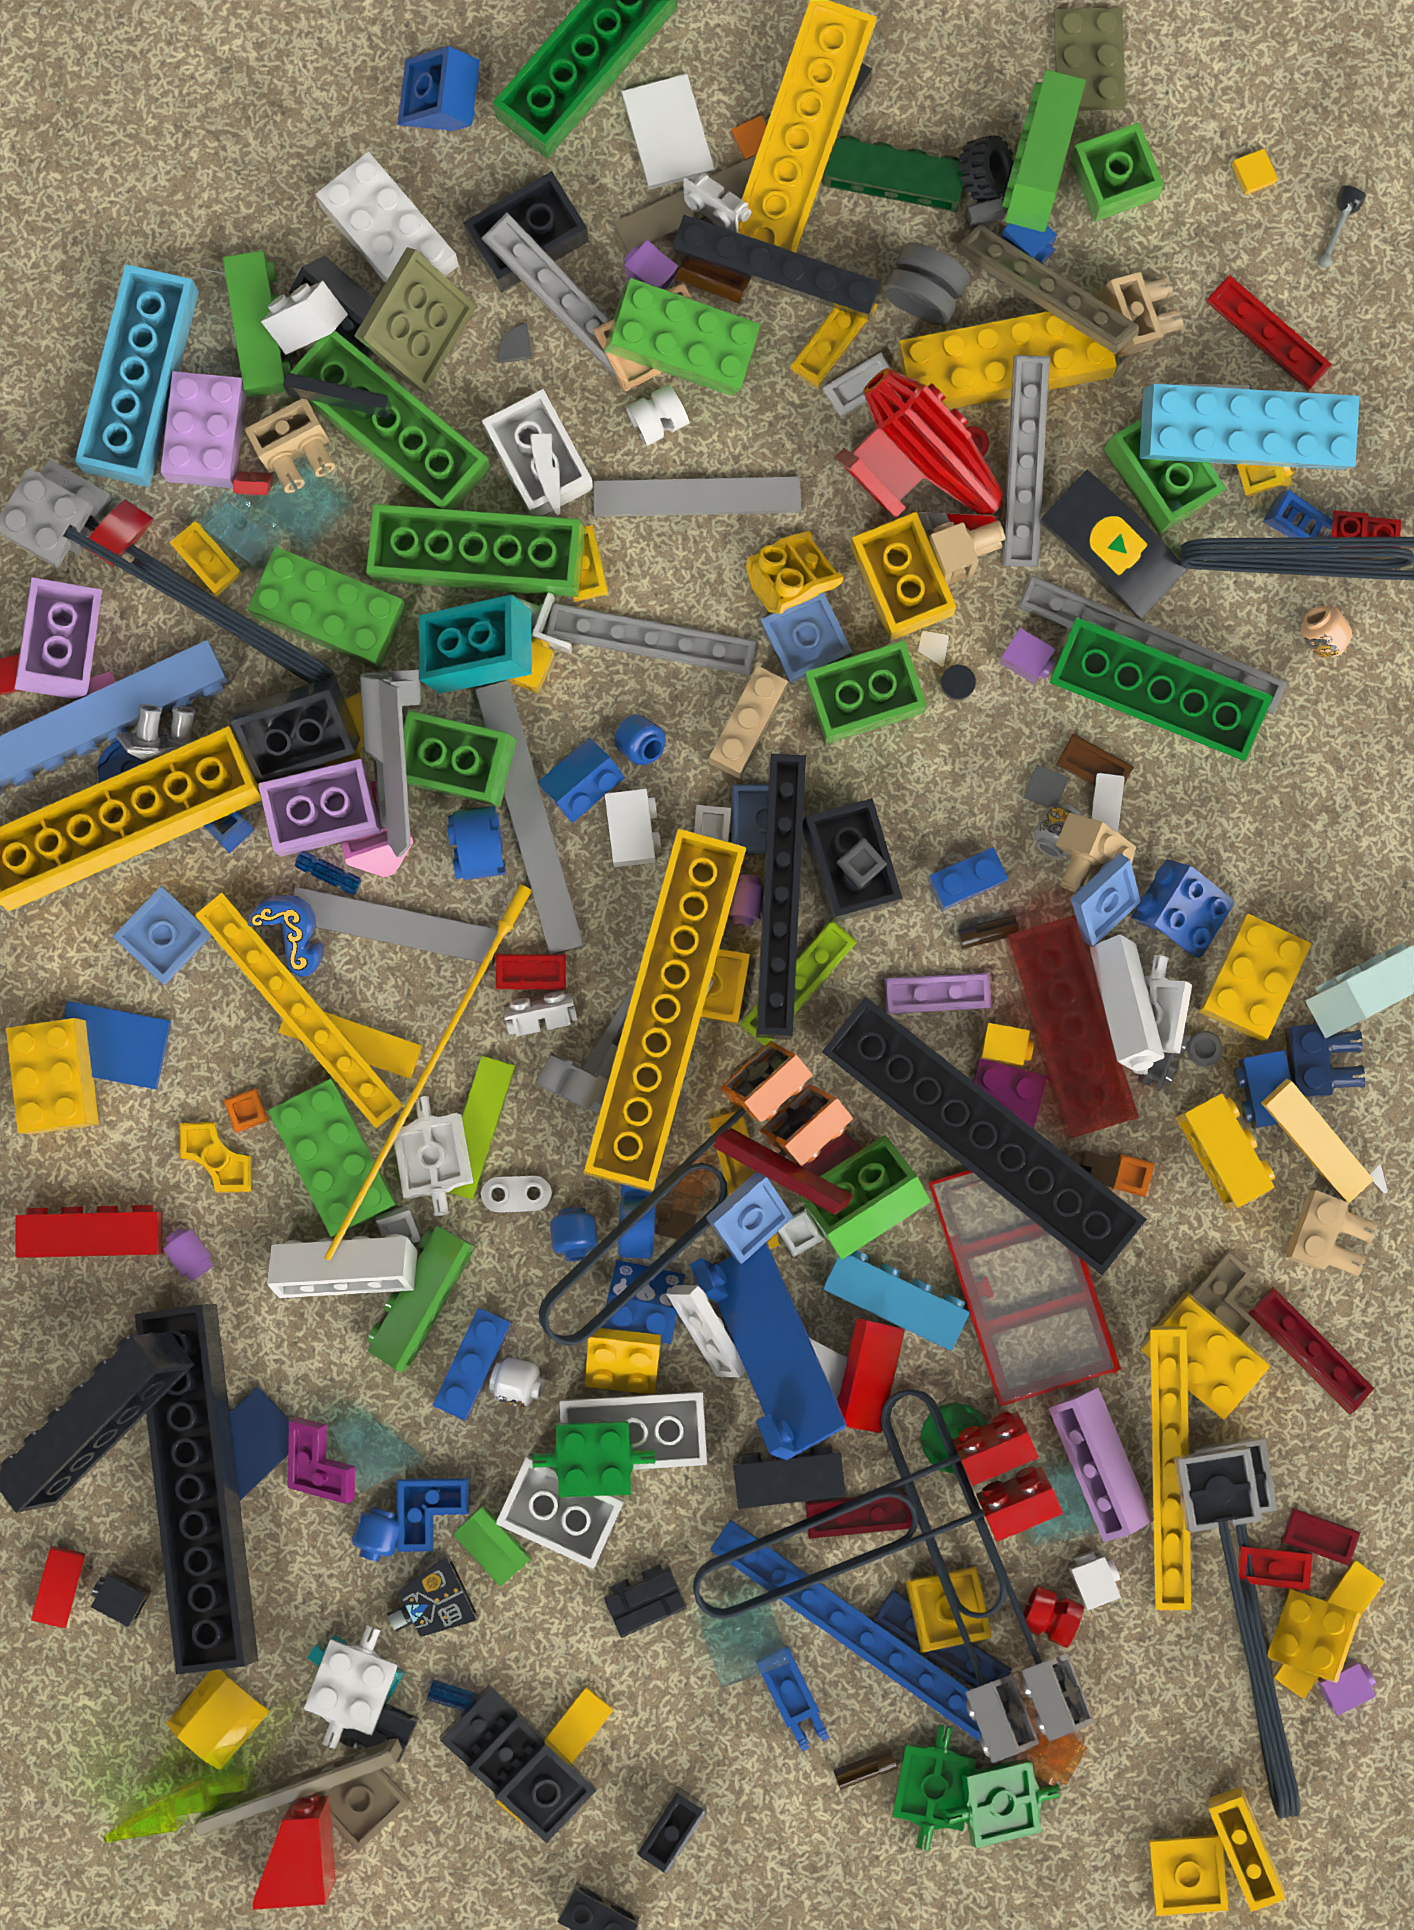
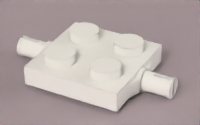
[1111,955,1192,1075]
[394,1096,473,1216]
[304,1625,399,1749]

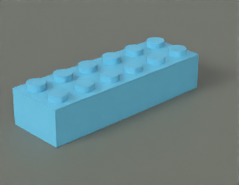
[75,264,199,488]
[1140,384,1360,470]

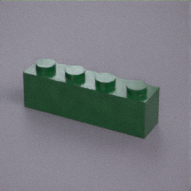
[824,135,963,212]

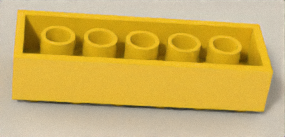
[897,301,1117,410]

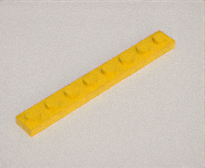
[195,892,404,1129]
[1150,1326,1191,1610]

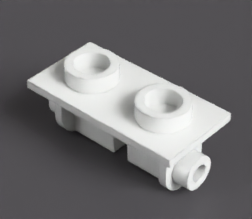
[683,174,752,233]
[504,991,577,1037]

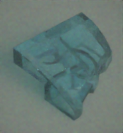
[330,1411,424,1492]

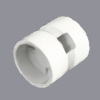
[626,384,689,446]

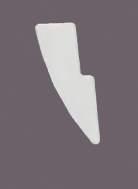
[531,434,560,515]

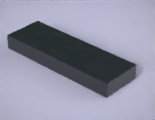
[283,373,392,418]

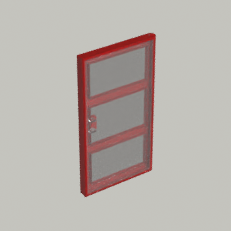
[928,1170,1122,1407]

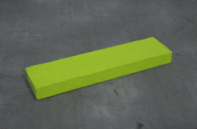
[740,921,857,1046]
[448,1055,516,1200]

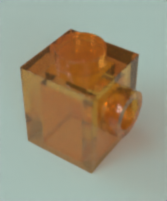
[1030,1734,1088,1786]

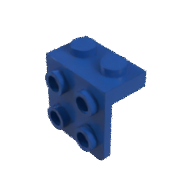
[1131,859,1234,958]

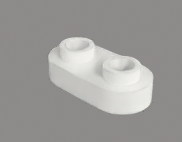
[481,1176,552,1213]

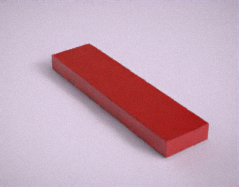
[1206,275,1332,391]

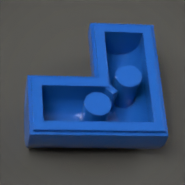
[397,1478,470,1552]

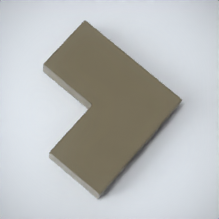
[1190,1249,1259,1340]

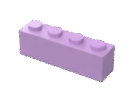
[1048,1387,1154,1542]

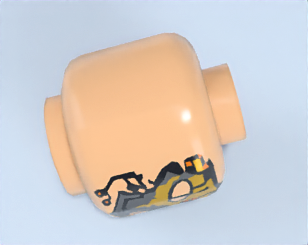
[1300,606,1352,658]

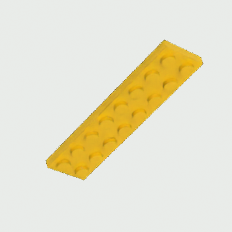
[738,0,877,253]

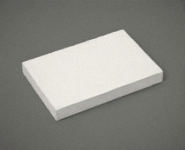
[622,74,714,190]

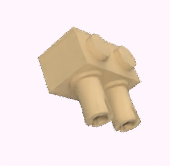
[1094,272,1183,358]
[244,398,335,493]
[929,520,1005,585]
[1056,813,1136,892]
[1285,1190,1378,1277]

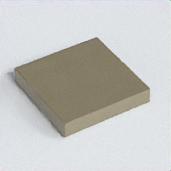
[316,1748,411,1852]

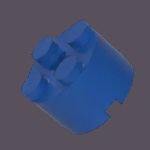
[447,805,506,881]

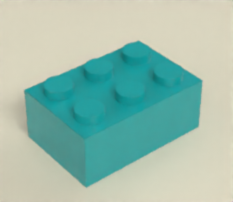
[419,595,532,694]

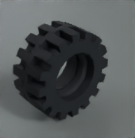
[959,135,1014,202]

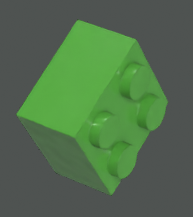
[1071,122,1164,222]

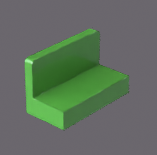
[454,1505,532,1586]

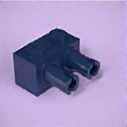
[1285,1025,1365,1098]

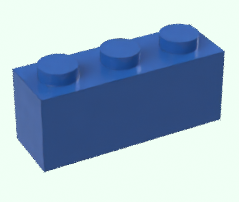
[432,1307,513,1421]

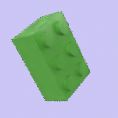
[804,640,927,745]
[403,710,517,807]
[798,1134,931,1260]

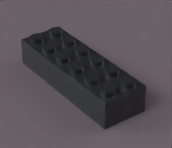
[0,1332,195,1513]

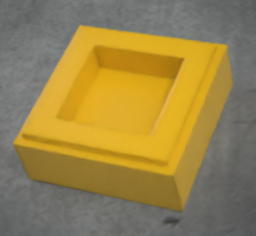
[1231,149,1278,195]

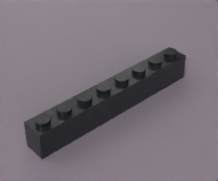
[756,753,806,1040]

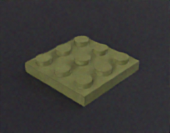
[355,247,477,393]

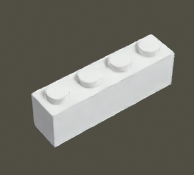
[267,1234,418,1298]

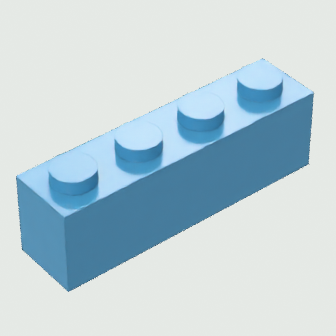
[822,1250,970,1351]

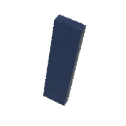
[873,1589,1012,1688]

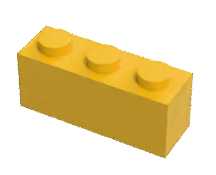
[1208,1786,1285,1912]

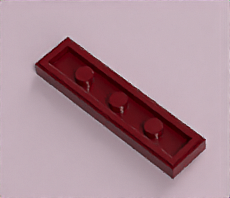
[713,1128,853,1214]
[1248,1287,1375,1415]

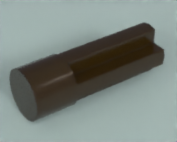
[957,915,1020,950]
[834,1748,898,1790]

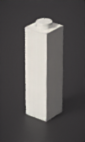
[1089,934,1165,1071]

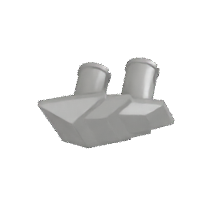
[116,704,197,762]

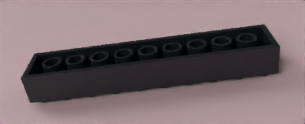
[822,997,1147,1276]
[135,1303,259,1675]

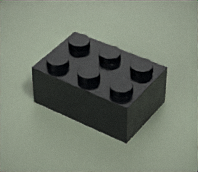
[463,171,589,293]
[231,676,360,784]
[803,798,903,924]
[733,1443,846,1509]

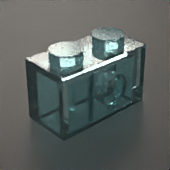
[199,491,283,572]

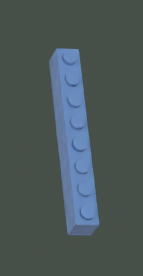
[0,640,229,795]

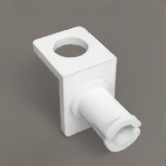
[512,592,573,654]

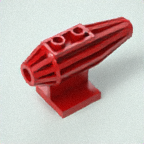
[834,368,1003,517]

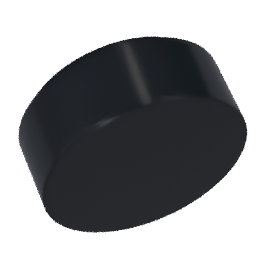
[941,665,976,701]

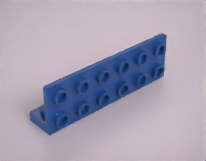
[689,1242,847,1460]

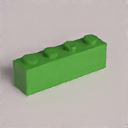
[223,251,292,398]

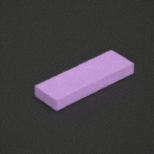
[884,973,991,1014]

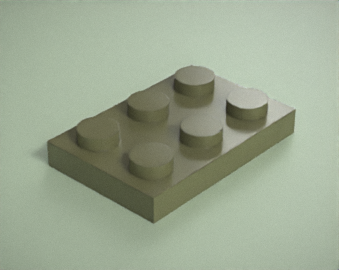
[1054,8,1126,111]

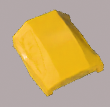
[746,531,844,614]
[166,1669,270,1770]

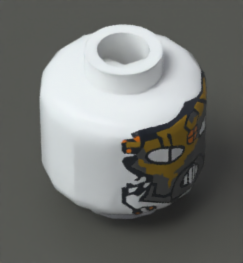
[489,1357,545,1408]

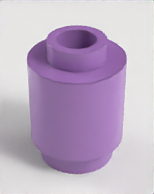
[727,874,763,927]
[163,1227,214,1282]

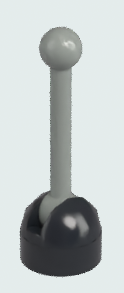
[1318,185,1366,268]

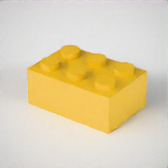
[850,512,956,641]
[1198,913,1312,1042]
[6,1018,99,1134]
[1175,1093,1275,1210]
[1140,1291,1271,1420]

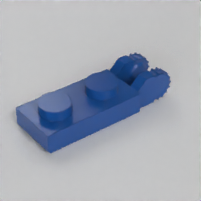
[755,1645,830,1751]

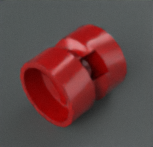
[1020,1585,1084,1648]

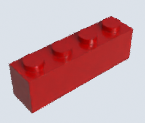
[15,1205,163,1258]

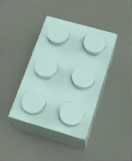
[1305,942,1414,1038]

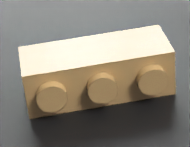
[709,665,788,779]

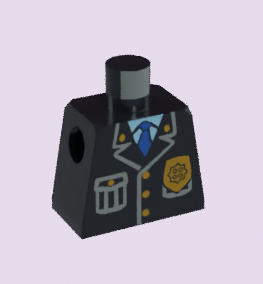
[387,1555,479,1637]

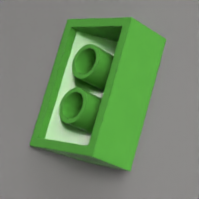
[1103,419,1226,535]

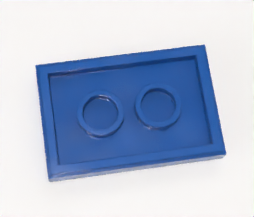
[63,1001,172,1090]

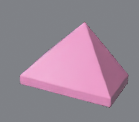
[341,827,413,877]

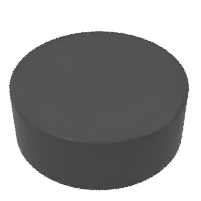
[1186,1031,1223,1067]

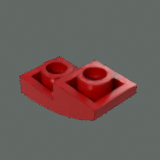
[85,499,154,567]
[1331,510,1402,548]
[31,1545,86,1629]

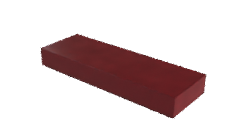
[805,1492,912,1539]

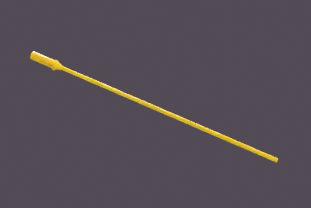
[324,884,532,1261]

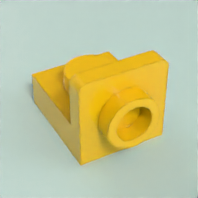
[1237,464,1295,497]

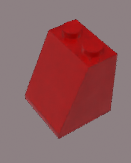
[252,1793,336,1910]

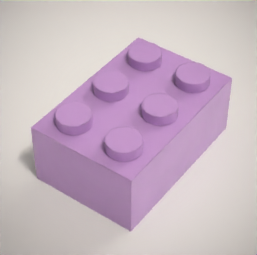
[161,371,246,488]
[14,577,102,700]
[258,759,382,857]

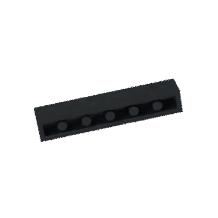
[672,215,881,320]

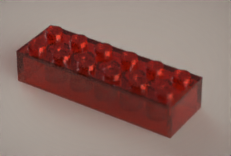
[1004,915,1139,1140]

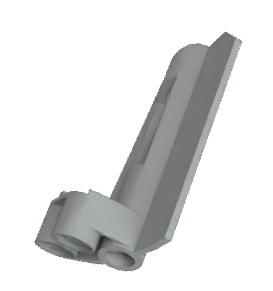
[360,670,422,858]
[535,976,714,1113]

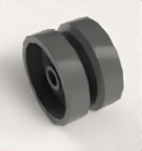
[882,243,971,326]

